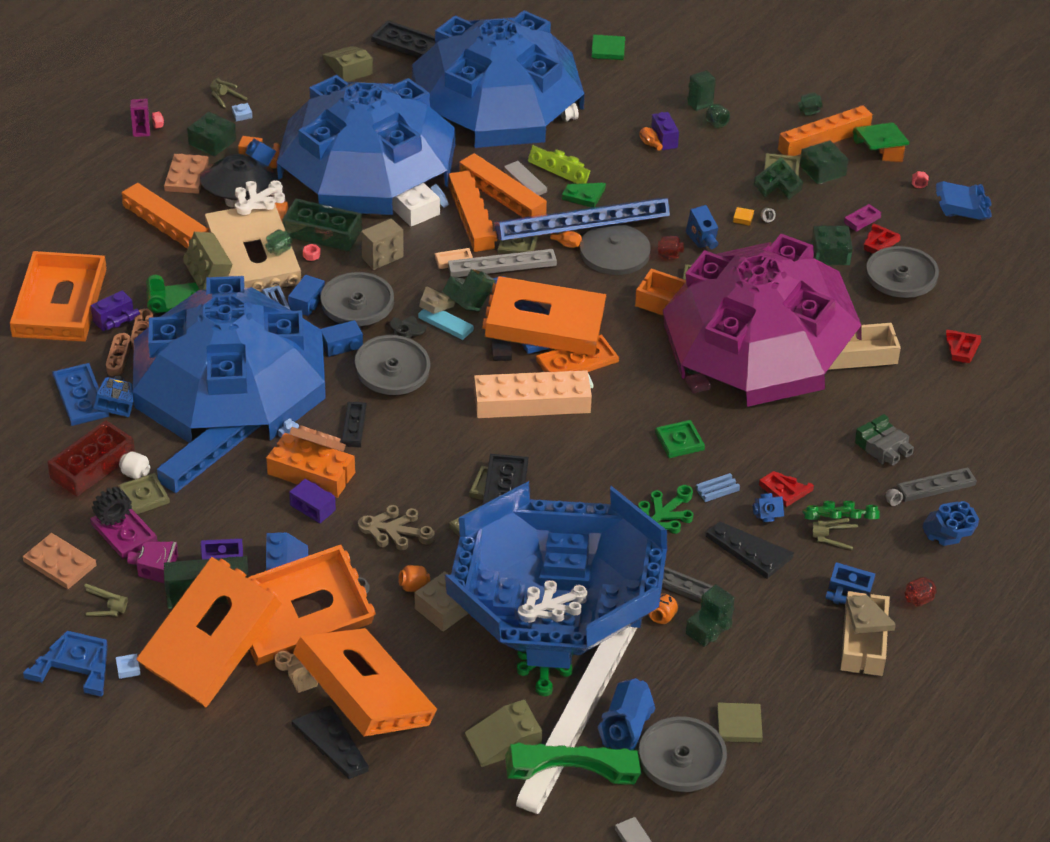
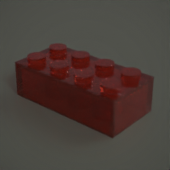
[48,420,135,497]

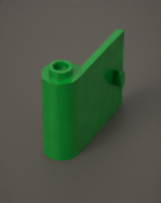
[853,122,909,150]
[146,275,200,313]

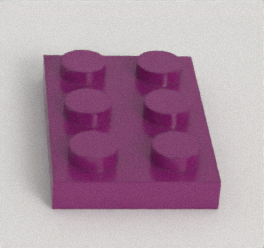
[90,509,157,559]

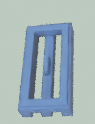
[262,285,290,310]
[696,473,740,502]

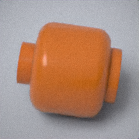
[399,565,430,592]

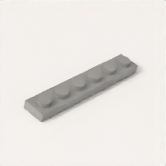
[448,249,557,278]

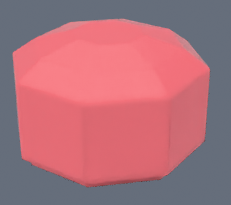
[151,112,164,129]
[912,171,928,189]
[303,244,320,261]

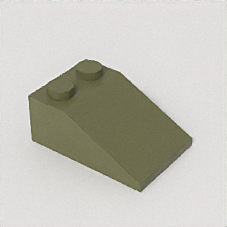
[322,46,373,82]
[465,699,542,767]

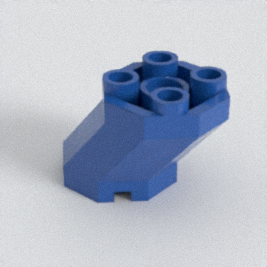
[936,181,992,220]
[923,501,979,546]
[598,678,655,750]

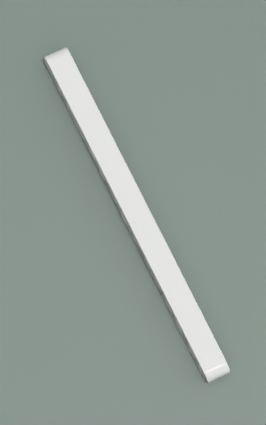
[516,627,637,814]

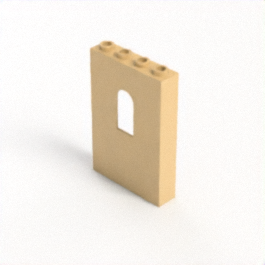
[205,203,301,292]

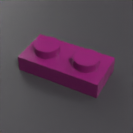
[844,204,881,231]

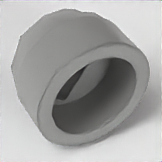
[760,208,776,222]
[885,489,903,506]

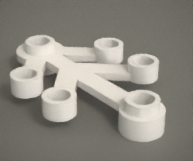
[235,181,285,215]
[518,581,588,623]

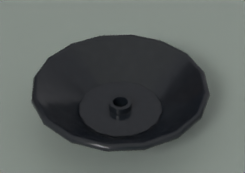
[200,154,279,200]

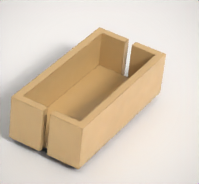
[828,323,901,370]
[841,591,889,676]

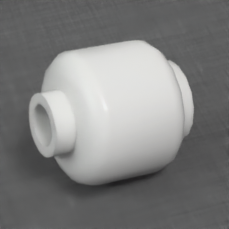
[119,451,150,479]

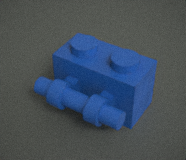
[825,562,875,605]

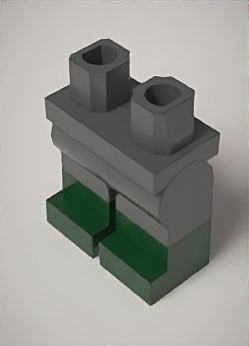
[855,414,914,466]

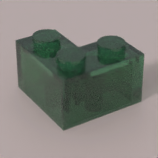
[754,157,804,199]
[442,269,496,312]
[686,584,735,647]

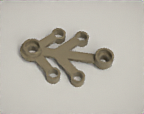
[358,505,435,550]

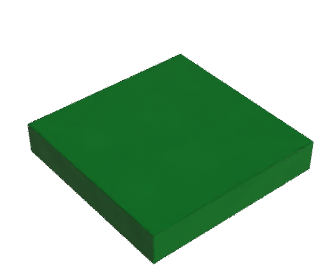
[592,35,625,60]
[655,420,705,458]

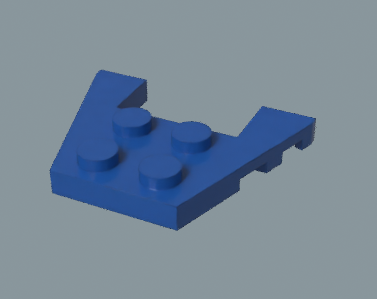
[23,631,108,697]

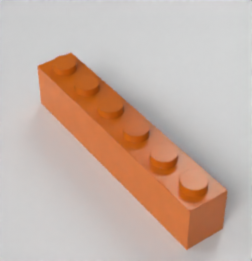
[778,106,873,156]
[459,153,547,218]
[449,171,497,252]
[122,183,209,248]

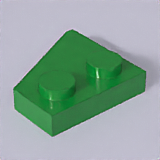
[562,183,606,208]

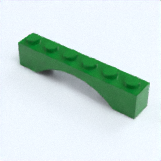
[505,743,641,785]

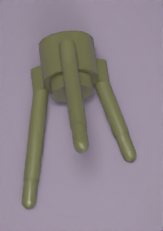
[210,78,247,108]
[813,518,858,550]
[84,584,128,617]

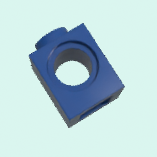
[246,138,276,166]

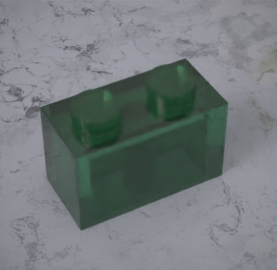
[687,70,716,111]

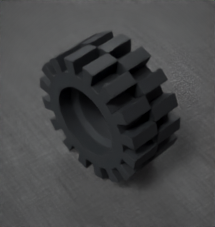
[92,487,132,525]

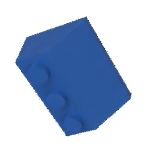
[266,533,308,571]

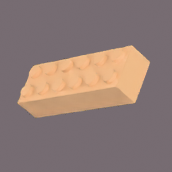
[474,370,592,418]

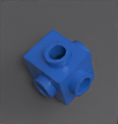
[753,493,784,522]

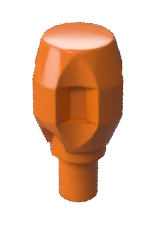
[639,127,663,150]
[268,143,280,169]
[550,231,582,248]

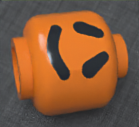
[649,593,678,624]

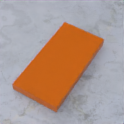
[536,335,619,372]

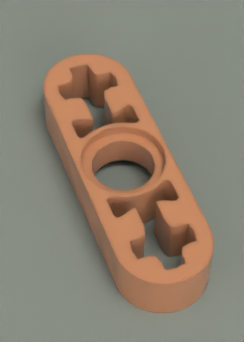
[130,309,153,350]
[106,333,131,376]

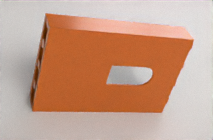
[10,251,107,342]
[482,276,606,356]
[226,545,375,666]
[136,557,282,708]
[293,628,437,736]

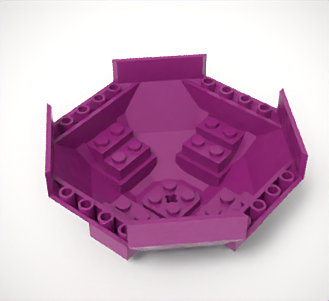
[663,234,862,407]

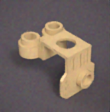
[275,649,318,693]

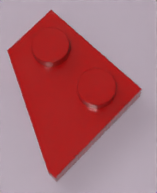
[864,224,900,254]
[946,330,981,363]
[759,471,814,507]

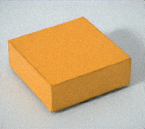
[733,207,754,225]

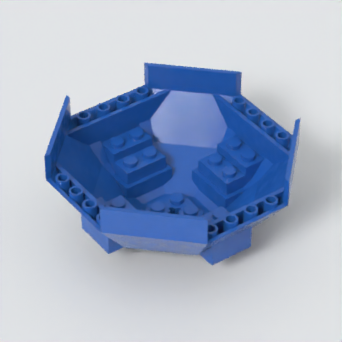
[412,10,584,148]
[277,75,455,215]
[133,276,326,443]
[445,481,667,668]

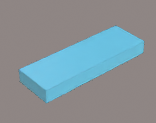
[418,309,474,340]

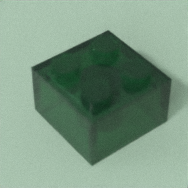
[187,112,236,157]
[800,140,849,184]
[811,225,853,265]

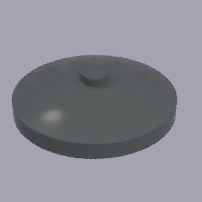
[580,224,651,275]
[866,246,939,298]
[321,272,394,326]
[355,335,430,395]
[639,717,727,792]

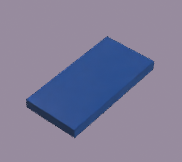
[52,363,109,426]

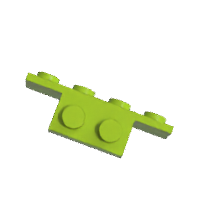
[528,145,590,184]

